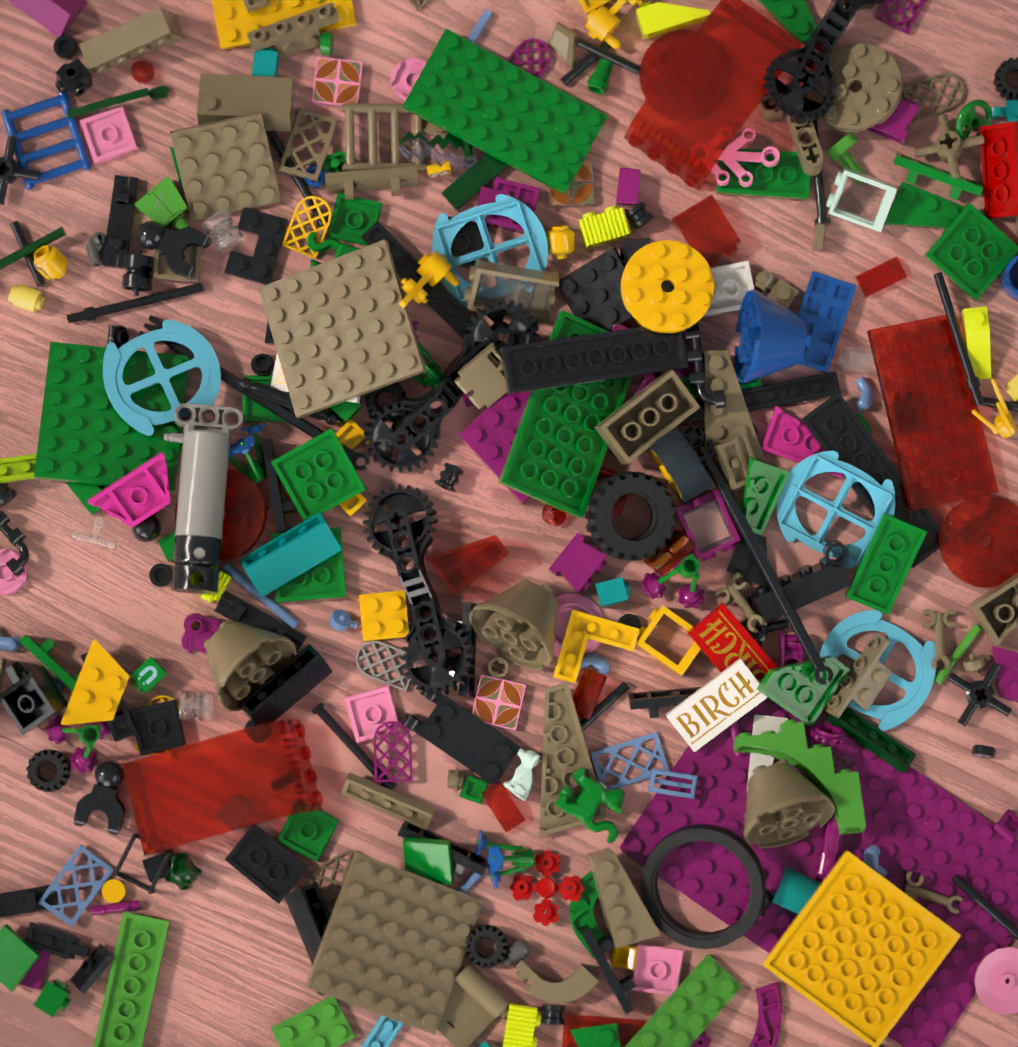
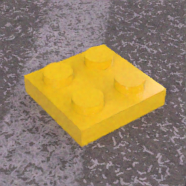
[359,590,409,641]

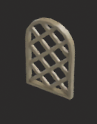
[902,72,965,122]
[306,850,364,905]

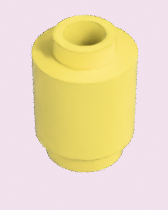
[8,284,45,313]

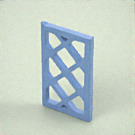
[590,732,670,789]
[37,844,114,927]

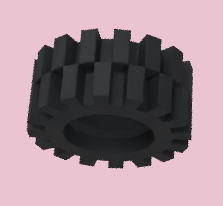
[993,57,1018,100]
[365,383,407,422]
[26,750,71,792]
[465,925,508,968]

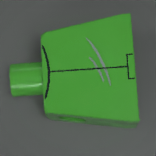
[135,176,191,231]

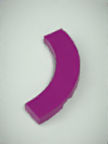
[748,982,782,1047]

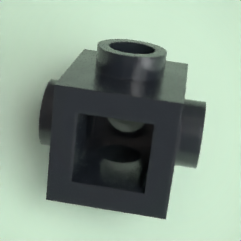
[55,58,93,100]

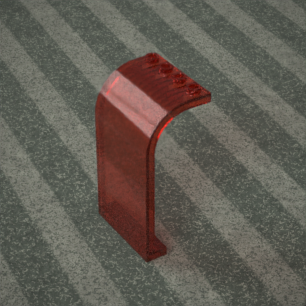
[624,0,803,191]
[122,719,323,856]

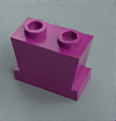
[866,98,920,145]
[549,533,607,593]

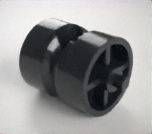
[122,250,154,296]

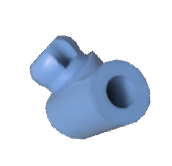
[0,633,21,652]

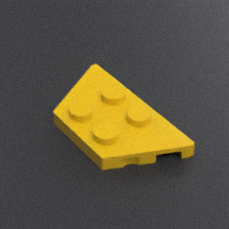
[61,639,130,725]

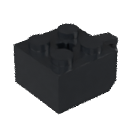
[0,662,68,735]

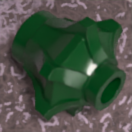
[165,853,202,890]

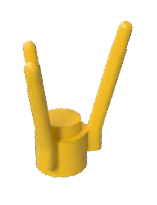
[972,378,1017,438]

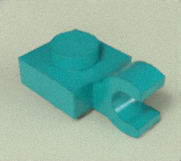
[992,100,1018,123]

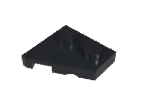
[726,533,768,586]

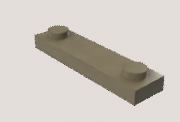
[341,772,435,830]

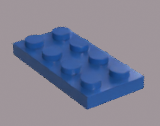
[798,271,857,373]

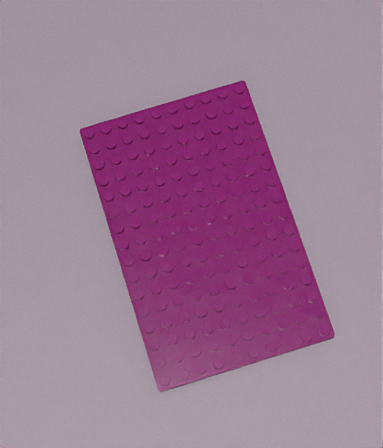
[620,697,1018,1047]

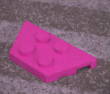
[88,451,172,527]

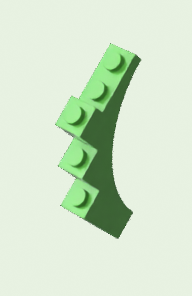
[733,719,866,834]

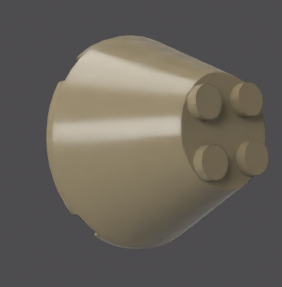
[469,578,559,670]
[204,620,296,711]
[744,759,835,848]

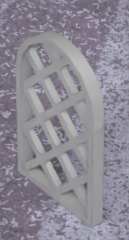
[355,640,419,692]

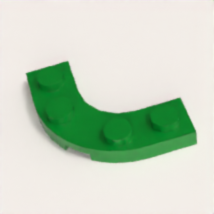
[569,870,605,958]

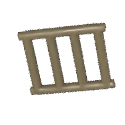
[341,103,427,172]

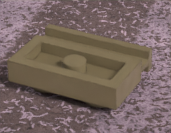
[714,434,755,490]

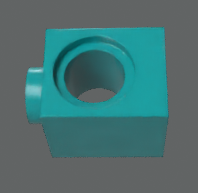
[251,47,279,77]
[595,577,631,608]

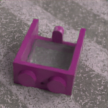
[676,489,740,562]

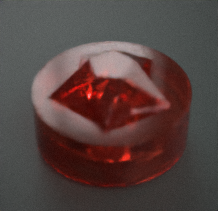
[131,60,155,84]
[542,504,566,526]

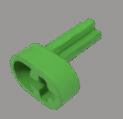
[826,132,866,185]

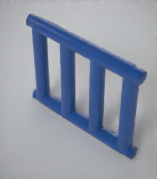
[1,92,92,190]

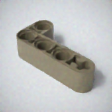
[760,94,824,176]

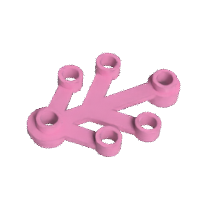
[690,127,780,187]

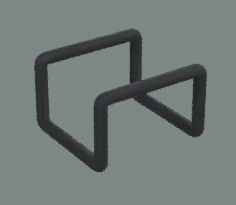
[113,834,174,894]

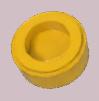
[102,879,126,903]

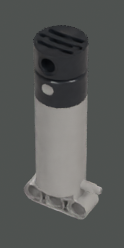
[164,403,243,595]

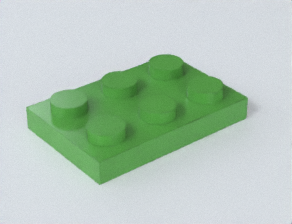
[271,996,355,1047]

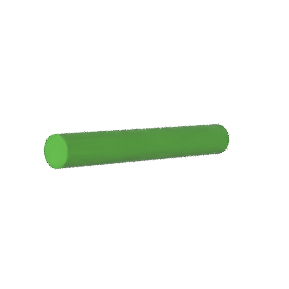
[934,624,982,685]

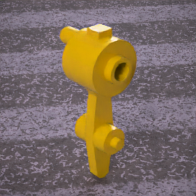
[585,0,643,49]
[399,250,460,308]

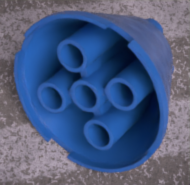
[734,289,810,383]

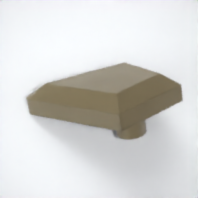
[548,22,577,68]

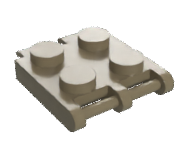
[454,343,507,410]

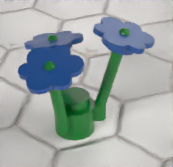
[228,423,267,485]
[475,830,534,889]

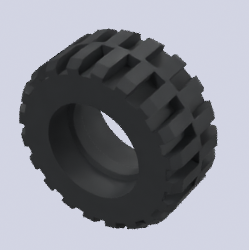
[585,471,677,561]

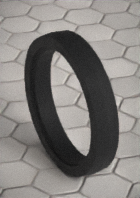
[641,824,766,949]

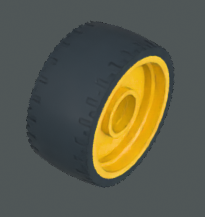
[648,428,712,502]

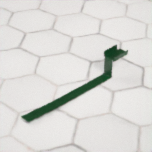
[66,85,169,118]

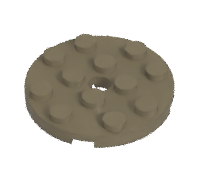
[810,43,903,132]

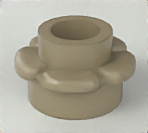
[447,768,463,791]

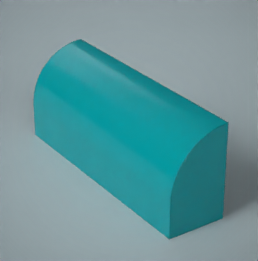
[239,512,342,597]
[772,866,822,914]

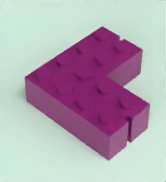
[459,391,531,505]

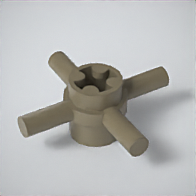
[914,114,984,179]

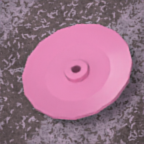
[553,593,603,657]
[974,947,1018,1015]

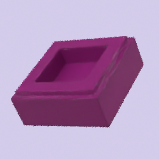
[993,809,1018,843]

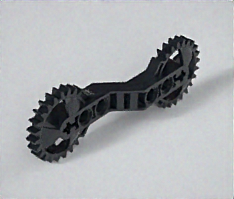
[763,0,883,124]
[364,298,540,473]
[363,484,476,696]

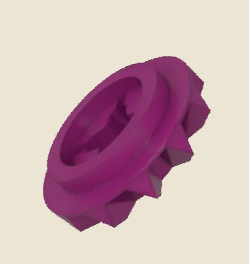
[810,724,848,746]

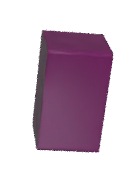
[616,167,641,207]

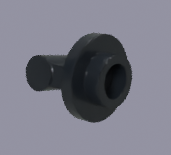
[107,325,129,349]

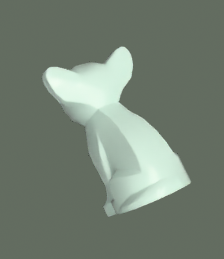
[503,749,542,801]

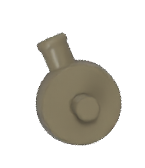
[963,653,990,674]

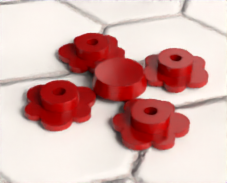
[510,850,584,926]

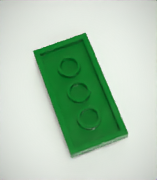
[716,147,811,200]
[845,512,927,615]

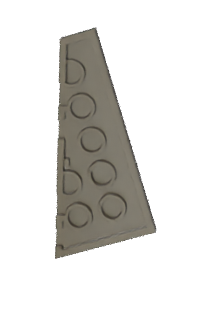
[704,350,765,490]
[539,682,607,837]

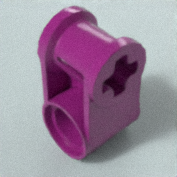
[779,632,804,667]

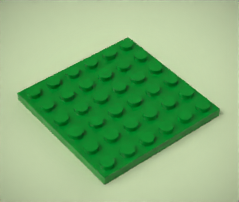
[34,342,189,493]

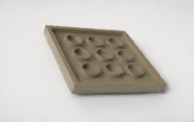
[170,112,281,221]

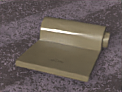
[437,963,511,1047]

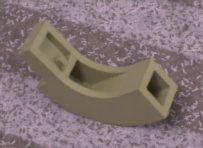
[515,960,599,1003]

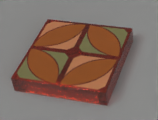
[642,529,696,577]

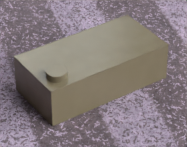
[197,74,294,132]
[594,370,700,464]

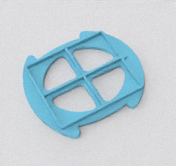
[432,194,548,308]
[103,320,221,436]
[777,450,895,570]
[819,610,936,731]

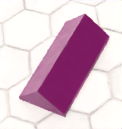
[8,0,88,37]

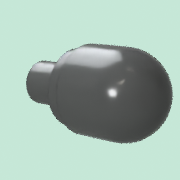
[501,939,531,968]

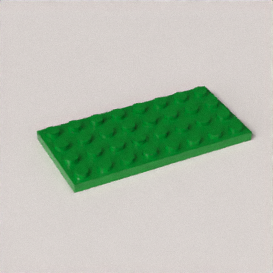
[402,29,608,195]
[498,310,632,519]

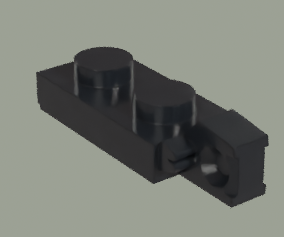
[24,922,91,959]

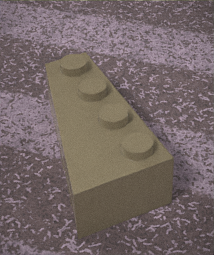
[79,7,185,74]
[968,573,1018,646]

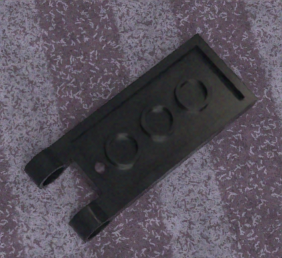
[400,690,521,786]

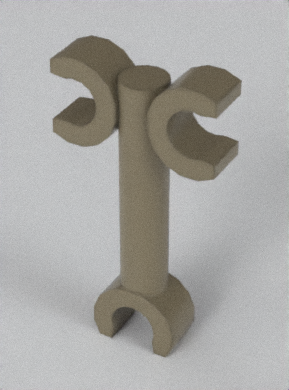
[715,573,767,633]
[922,609,956,670]
[904,871,963,913]

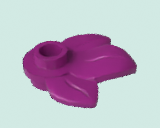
[181,613,222,654]

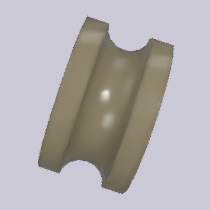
[488,657,509,678]

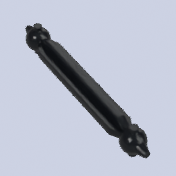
[234,377,343,425]

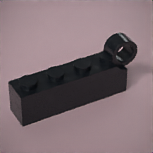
[751,540,850,622]
[238,644,333,744]
[284,882,331,996]

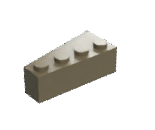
[587,847,660,949]

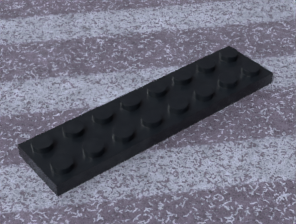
[500,327,688,395]
[800,392,950,569]

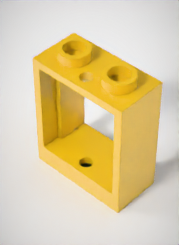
[635,606,700,676]

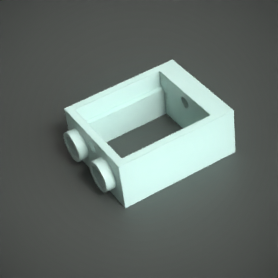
[826,167,897,232]

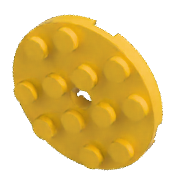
[621,240,714,333]

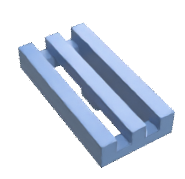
[648,768,698,799]

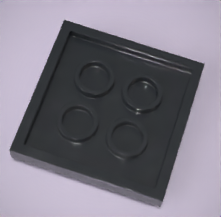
[558,247,633,331]

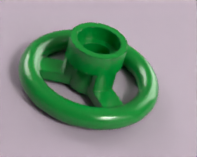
[955,99,992,139]

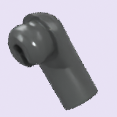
[86,232,106,267]

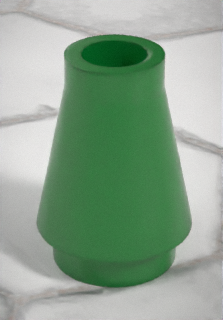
[587,59,613,95]

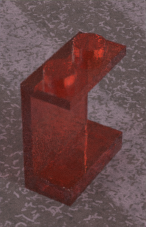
[671,194,741,267]

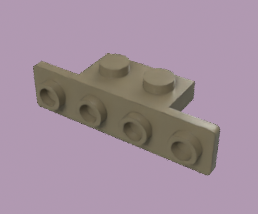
[247,2,340,59]
[824,634,893,718]

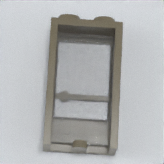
[464,258,559,324]

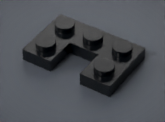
[224,207,288,285]

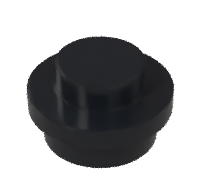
[251,354,274,376]

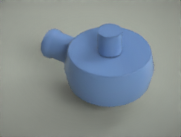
[329,609,358,631]

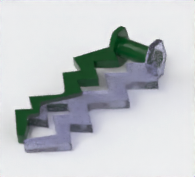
[398,131,476,171]

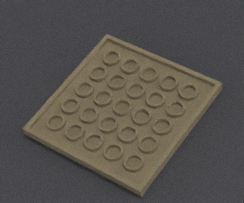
[259,240,426,418]
[305,852,484,1035]

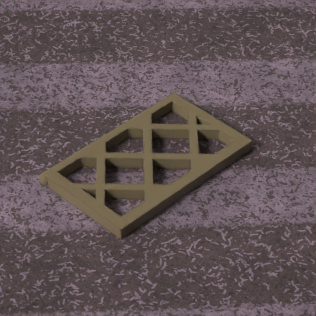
[278,108,338,182]

